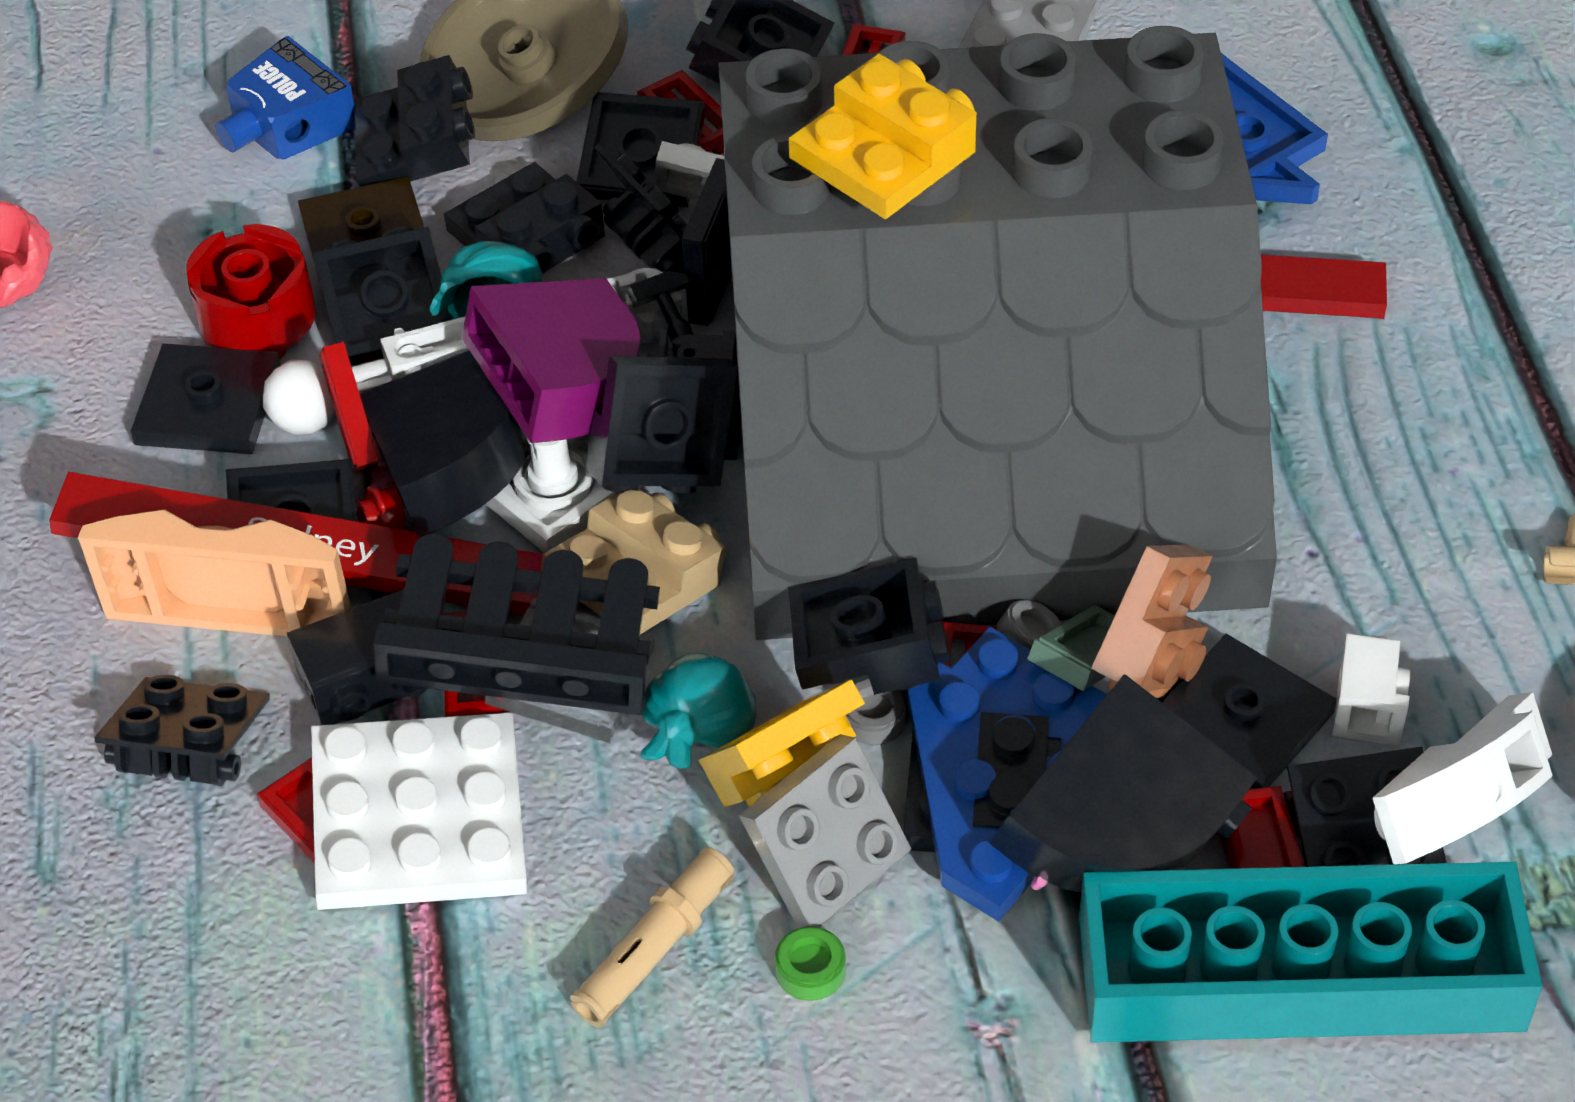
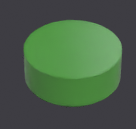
[775,927,846,1001]

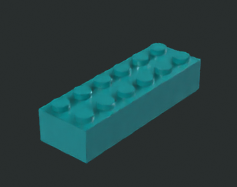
[1079,861,1542,1043]

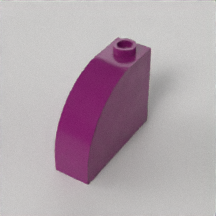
[462,278,641,443]

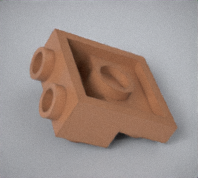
[1091,545,1213,699]

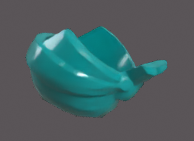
[430,241,543,319]
[640,653,757,769]

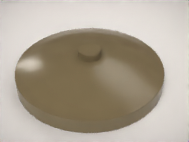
[419,0,628,142]

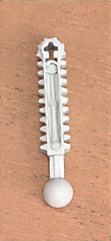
[263,268,683,435]

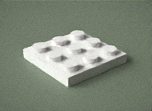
[311,713,527,910]

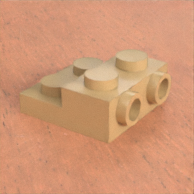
[540,489,726,634]

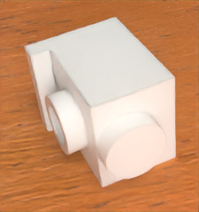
[1332,633,1410,746]

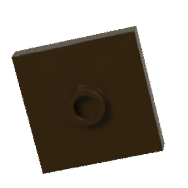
[298,176,424,285]

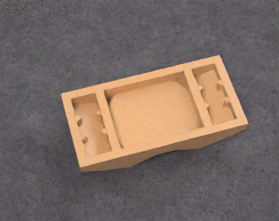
[78,510,351,637]

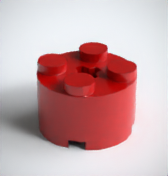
[186,224,317,360]

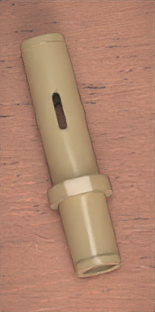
[570,847,735,1028]

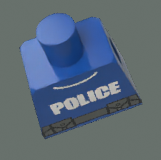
[215,36,355,159]

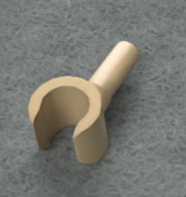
[1543,514,1575,585]

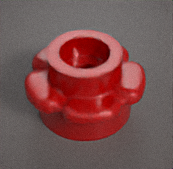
[356,485,407,530]

